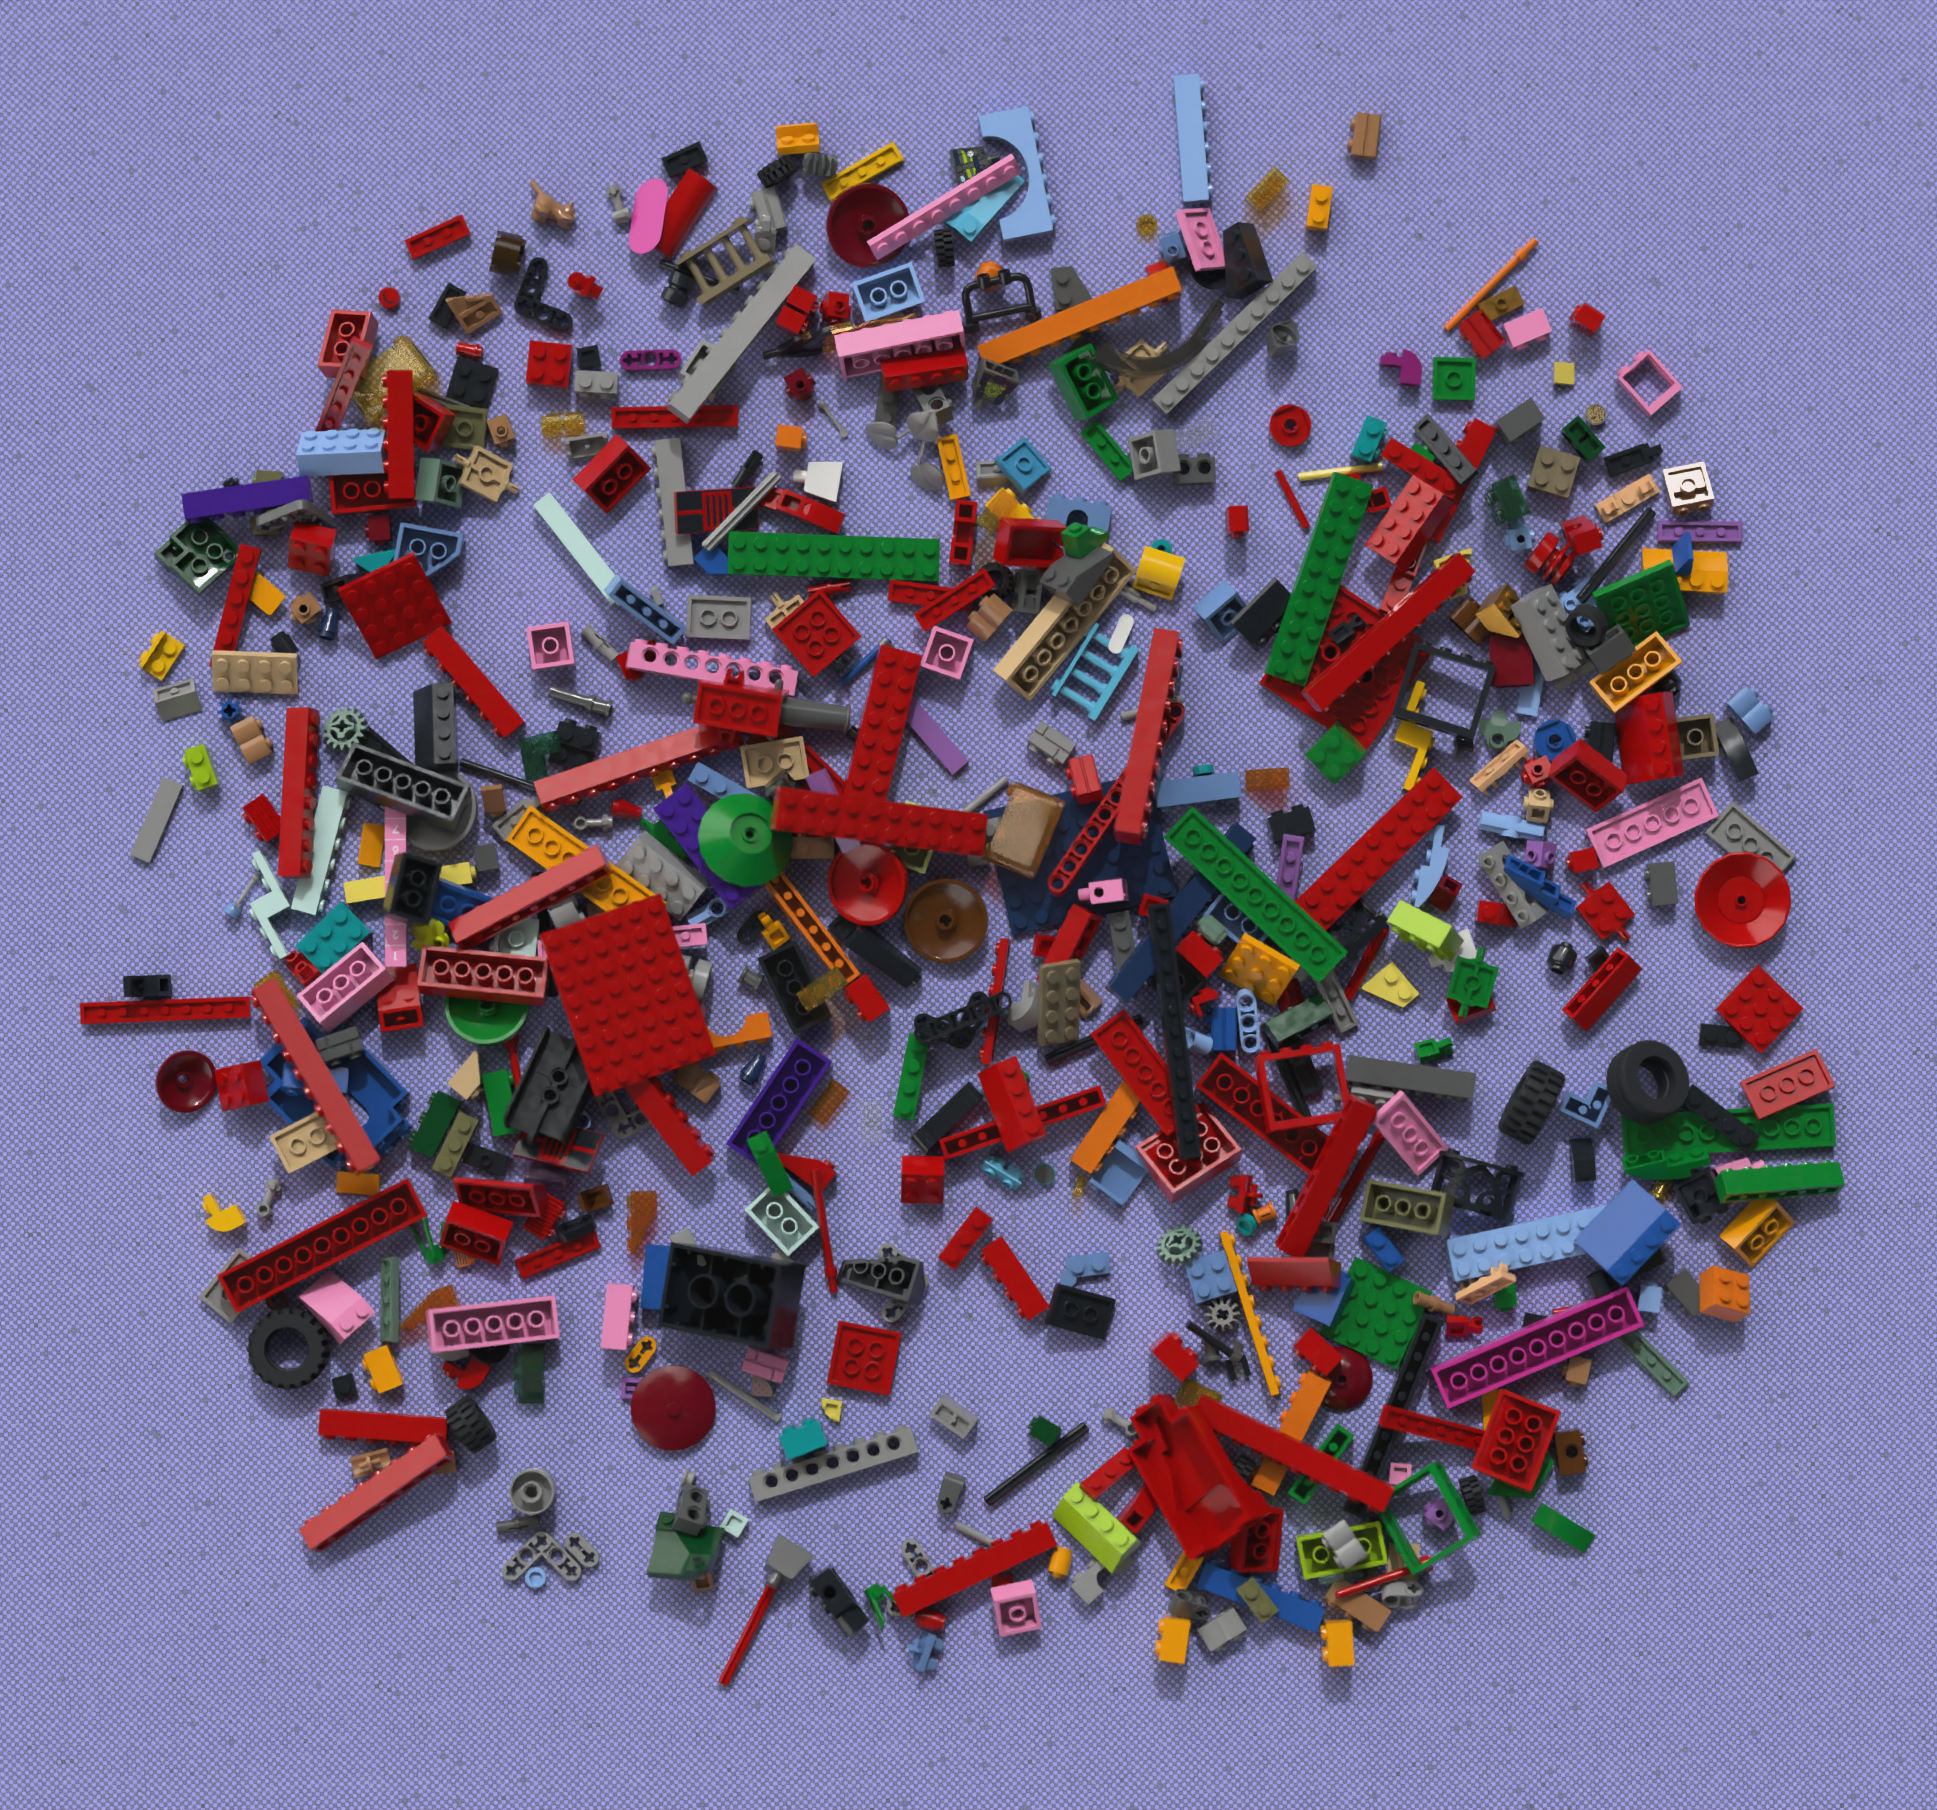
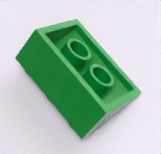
[1047,343,1119,421]

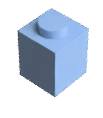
[1636,1281,1662,1313]

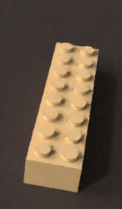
[993,542,1137,702]

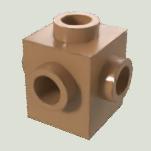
[289,592,324,626]

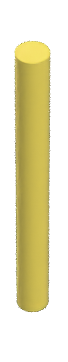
[1298,462,1383,481]

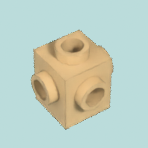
[1522,788,1554,823]

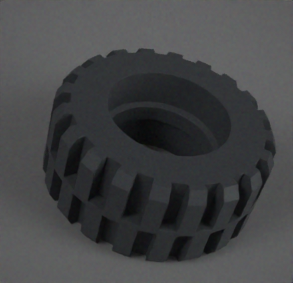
[1498,1060,1566,1145]
[247,1308,330,1390]

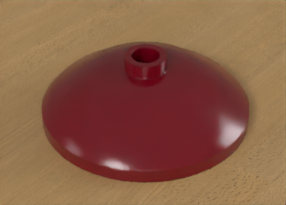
[155,1050,217,1113]
[1310,1346,1373,1410]

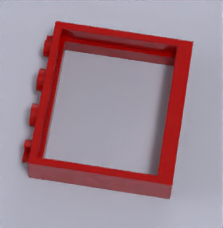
[1253,1041,1349,1134]

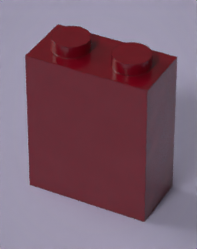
[1489,632,1535,689]

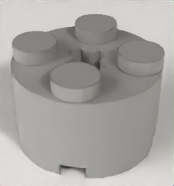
[548,894,586,928]

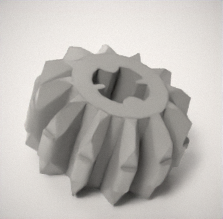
[1204,1296,1240,1332]

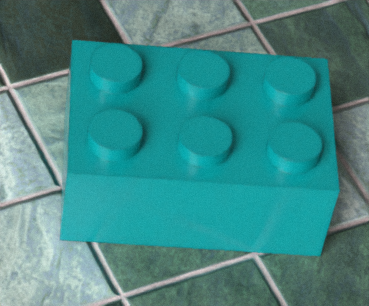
[295,901,373,974]

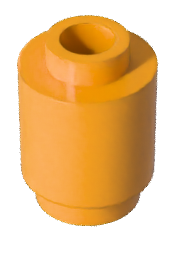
[1048,1546,1073,1579]

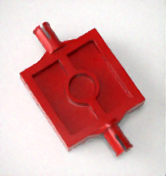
[1575,880,1635,942]

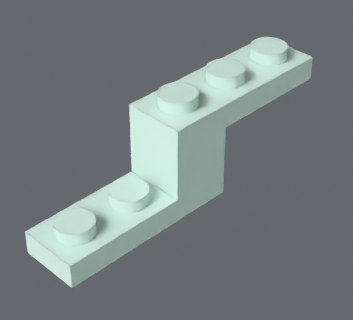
[249,850,292,960]

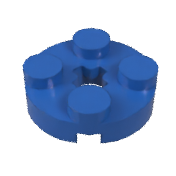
[1533,719,1576,761]

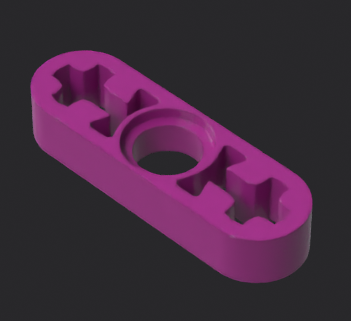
[620,349,682,371]

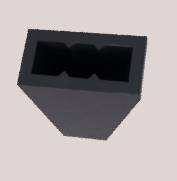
[844,925,923,989]

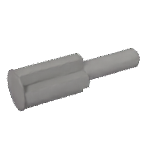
[1118,585,1157,612]

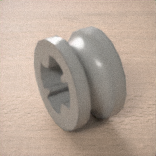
[680,1468,696,1487]

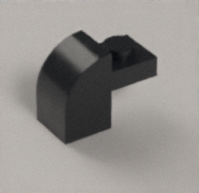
[123,974,172,997]

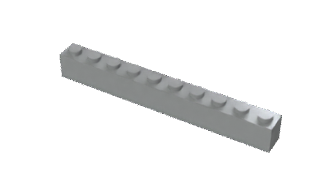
[667,244,816,424]
[1151,252,1318,417]

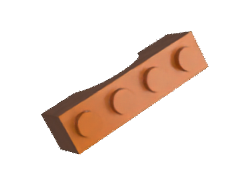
[706,1011,773,1052]

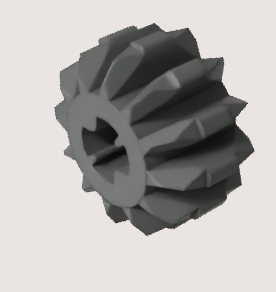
[802,152,838,176]

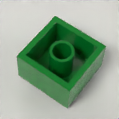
[1305,721,1367,785]

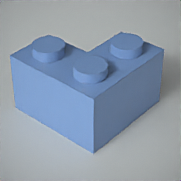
[1557,1081,1611,1129]

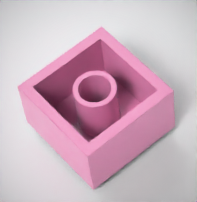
[526,621,576,671]
[920,626,974,681]
[990,1579,1042,1637]

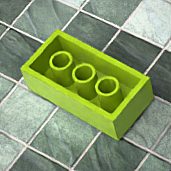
[1295,1520,1388,1580]

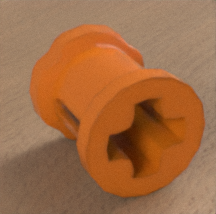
[1251,1201,1278,1227]

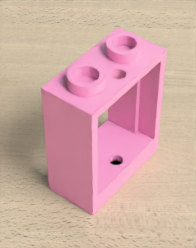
[1616,350,1683,417]

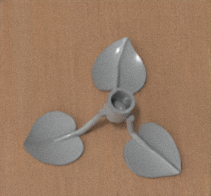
[865,409,943,491]

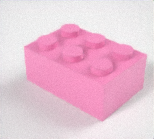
[601,1282,638,1350]

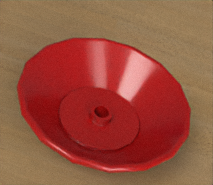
[1694,852,1791,948]

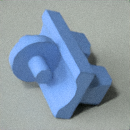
[906,1630,944,1672]

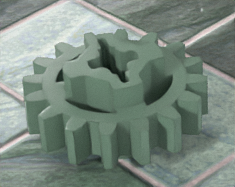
[322,706,369,753]
[1156,1224,1203,1268]

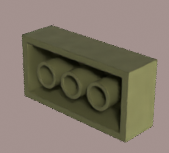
[1359,1179,1455,1238]

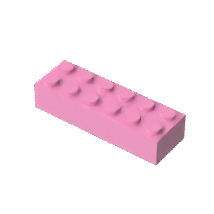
[834,310,967,379]
[425,1295,560,1353]

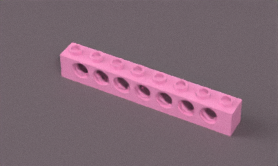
[625,639,798,697]

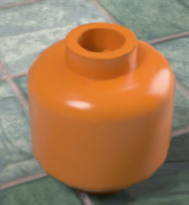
[974,260,1003,293]

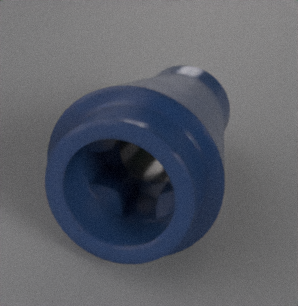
[317,608,339,641]
[739,1053,766,1086]

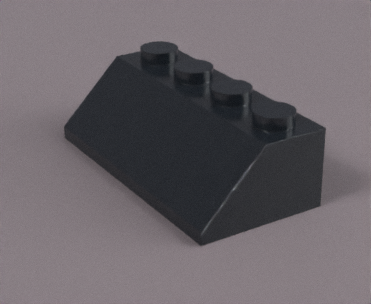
[413,683,458,772]

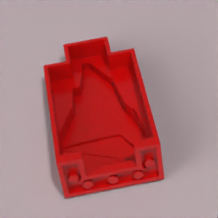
[1127,1393,1272,1561]

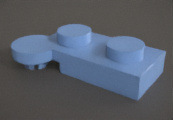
[1060,1252,1110,1286]

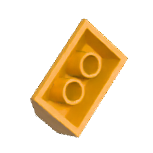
[1719,1199,1795,1268]

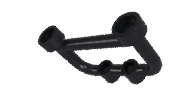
[961,269,1042,334]

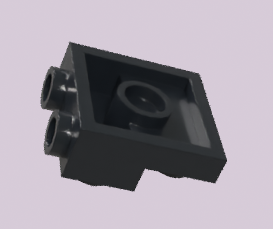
[548,718,601,769]
[1673,1166,1733,1225]

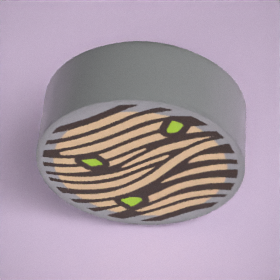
[1584,404,1606,426]

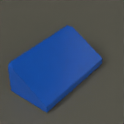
[1672,532,1694,575]

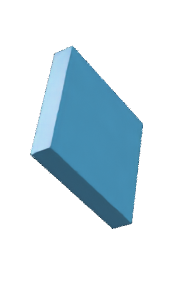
[994,437,1052,494]

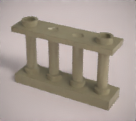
[676,216,776,306]

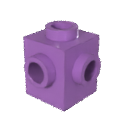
[1524,840,1557,871]
[1422,1497,1455,1531]

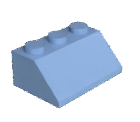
[852,262,926,323]

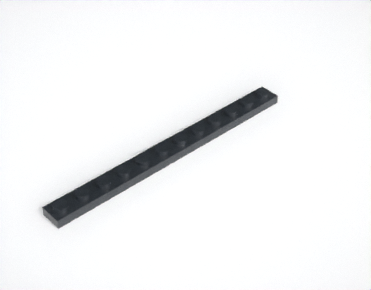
[1147,903,1202,1160]

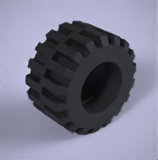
[445,1395,497,1454]

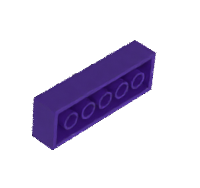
[653,783,765,912]
[726,1038,833,1166]

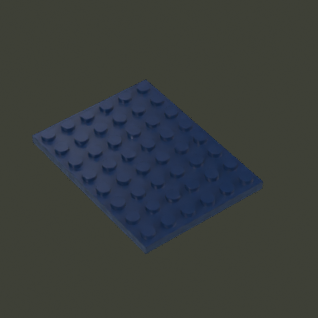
[983,779,1177,935]

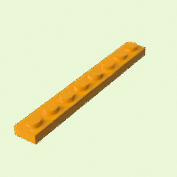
[1219,1230,1282,1396]

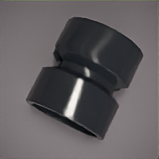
[660,270,696,309]

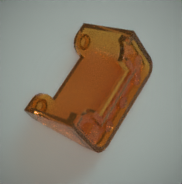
[983,781,1066,879]

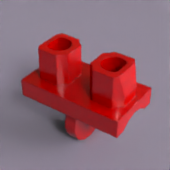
[567,272,603,299]
[285,950,321,988]
[1227,1174,1263,1213]

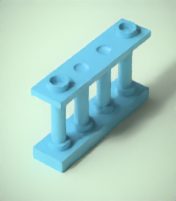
[1050,623,1139,722]

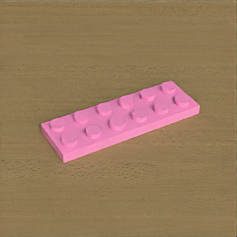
[1585,777,1719,868]

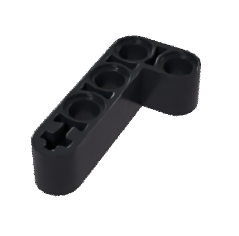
[909,1081,984,1154]
[1584,1247,1667,1298]

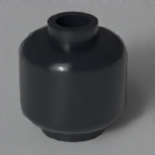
[1653,669,1682,696]
[1547,942,1577,975]

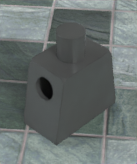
[763,1534,813,1589]

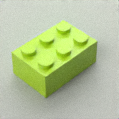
[1387,900,1464,962]

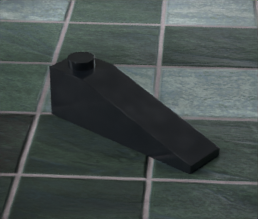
[837,1256,926,1306]

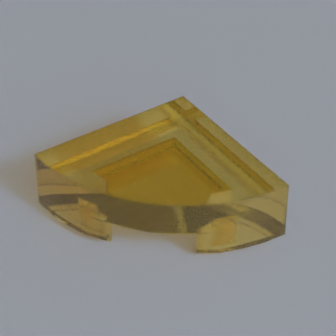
[1072,1175,1086,1198]

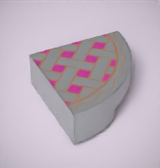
[752,1375,773,1397]

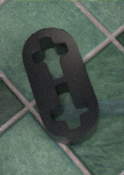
[737,910,768,945]
[556,1214,597,1242]

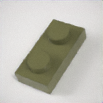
[1236,1576,1279,1624]

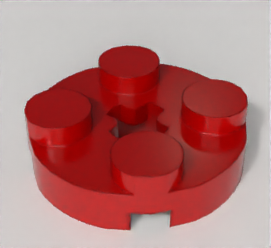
[1269,404,1312,447]

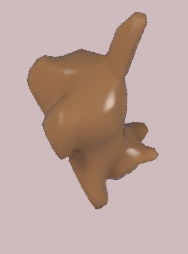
[530,180,576,230]

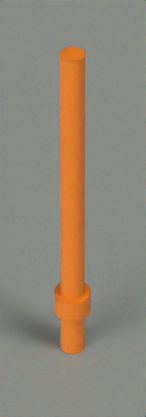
[1443,238,1539,332]

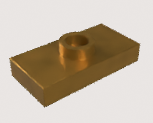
[1477,285,1525,321]

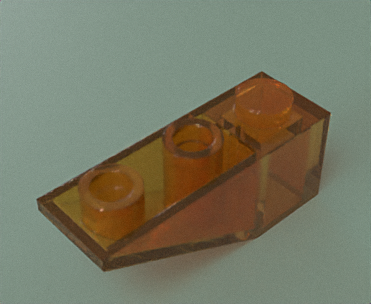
[627,1191,657,1255]
[399,1284,461,1332]

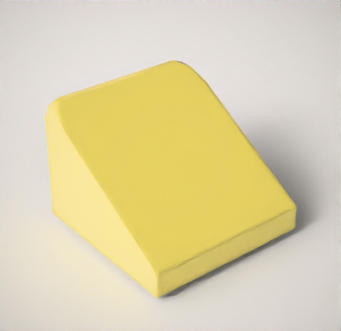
[1553,362,1575,385]

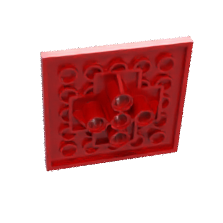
[1259,585,1435,750]

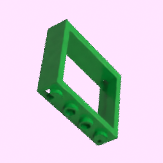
[1375,1461,1482,1575]

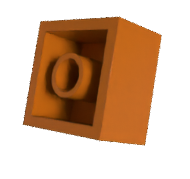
[1699,1265,1750,1323]

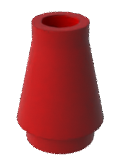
[610,797,642,820]

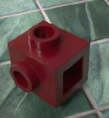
[784,367,816,402]

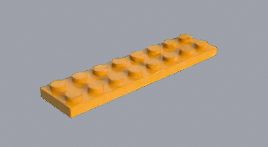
[506,805,667,911]

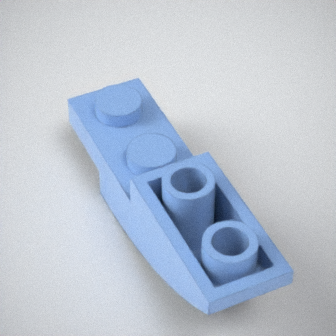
[1410,825,1449,908]

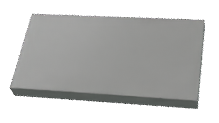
[1704,801,1796,872]

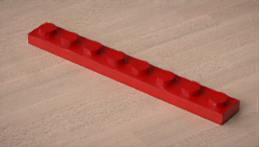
[80,996,251,1024]

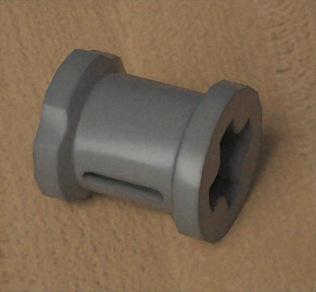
[737,966,765,992]
[1201,1338,1223,1361]

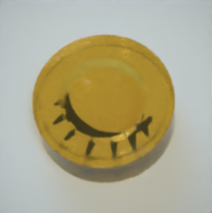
[1136,214,1157,237]

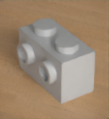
[574,370,619,399]

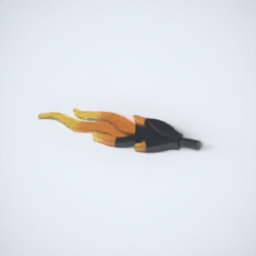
[762,313,917,360]

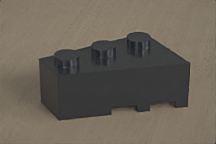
[1223,222,1273,300]

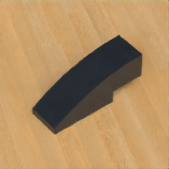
[1715,717,1759,783]

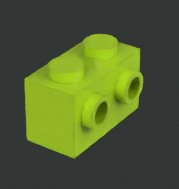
[182,744,221,792]

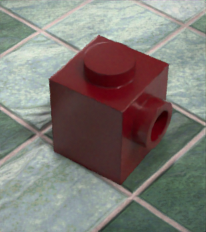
[365,514,393,546]
[1428,874,1463,913]

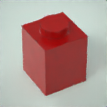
[1565,847,1599,874]

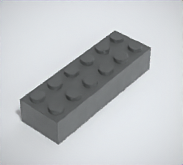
[1345,1055,1477,1102]

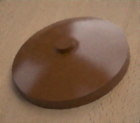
[903,878,989,963]

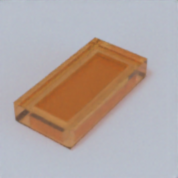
[808,1079,849,1125]

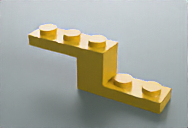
[1393,680,1436,792]

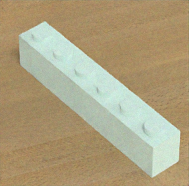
[291,786,352,916]

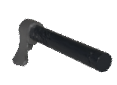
[1185,1320,1244,1364]

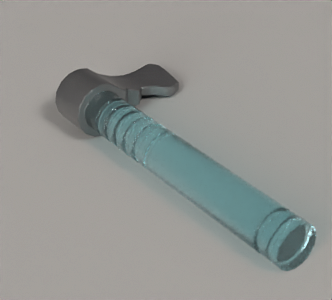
[1319,1567,1376,1593]

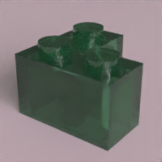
[513,1343,545,1404]

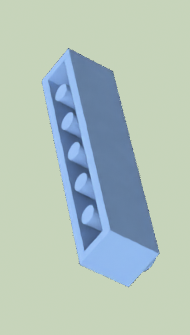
[1173,74,1212,205]

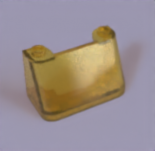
[352,335,440,428]

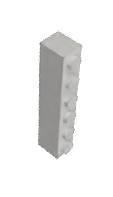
[652,438,695,568]

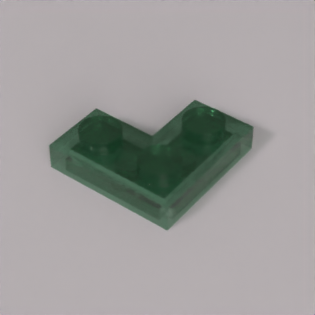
[518,731,562,781]

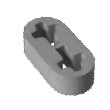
[565,1532,600,1567]

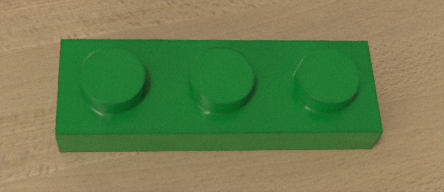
[1080,419,1133,482]

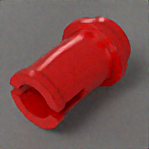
[456,341,483,360]

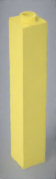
[343,862,477,904]

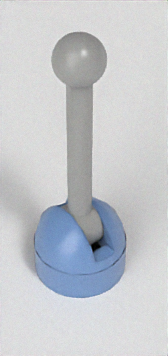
[223,873,260,920]

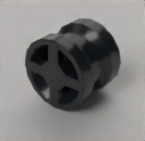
[1453,736,1474,754]

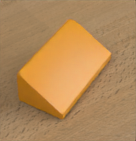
[250,572,286,616]
[358,822,385,868]
[336,1171,381,1195]

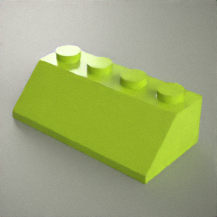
[1052,1482,1142,1574]

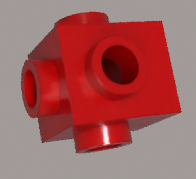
[819,291,851,326]
[1520,755,1552,789]

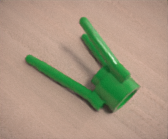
[410,1218,447,1264]
[864,1582,913,1629]

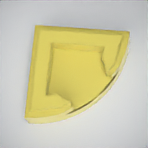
[821,1398,843,1422]

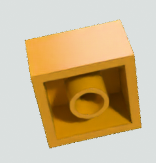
[1154,1614,1191,1664]
[1320,1618,1355,1667]

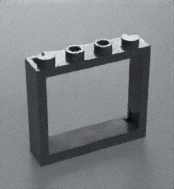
[1392,640,1496,742]

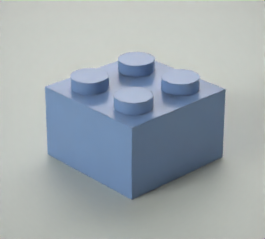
[1185,1250,1237,1304]

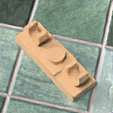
[1594,473,1660,524]
[1469,739,1529,796]
[1455,1263,1516,1305]

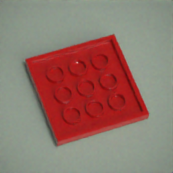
[337,552,452,660]

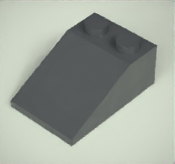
[1039,546,1115,606]

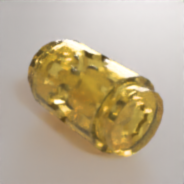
[541,411,586,439]

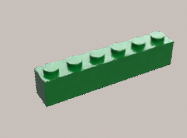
[1714,1160,1845,1203]

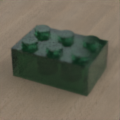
[1483,474,1531,530]

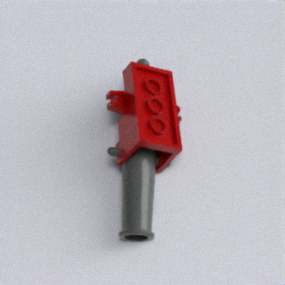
[681,668,851,742]

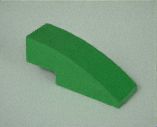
[1531,1502,1595,1553]

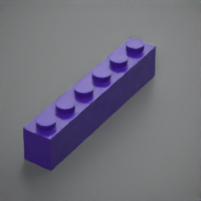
[181,475,314,524]

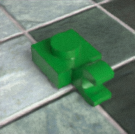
[1414,1038,1454,1064]

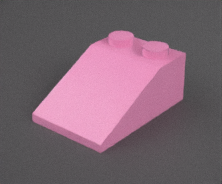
[297,1270,376,1345]

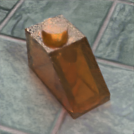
[1245,768,1290,792]

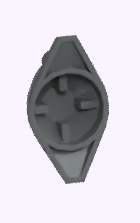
[1267,320,1299,358]

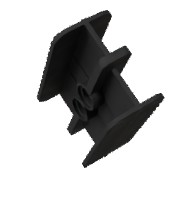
[504,1026,592,1146]

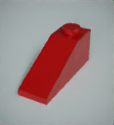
[777,1152,837,1192]

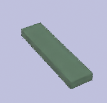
[380,1256,399,1342]
[1615,1329,1689,1397]

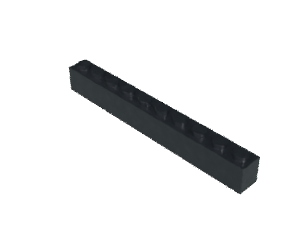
[1342,1312,1444,1519]

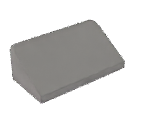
[976,460,1013,488]

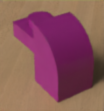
[1379,349,1422,387]

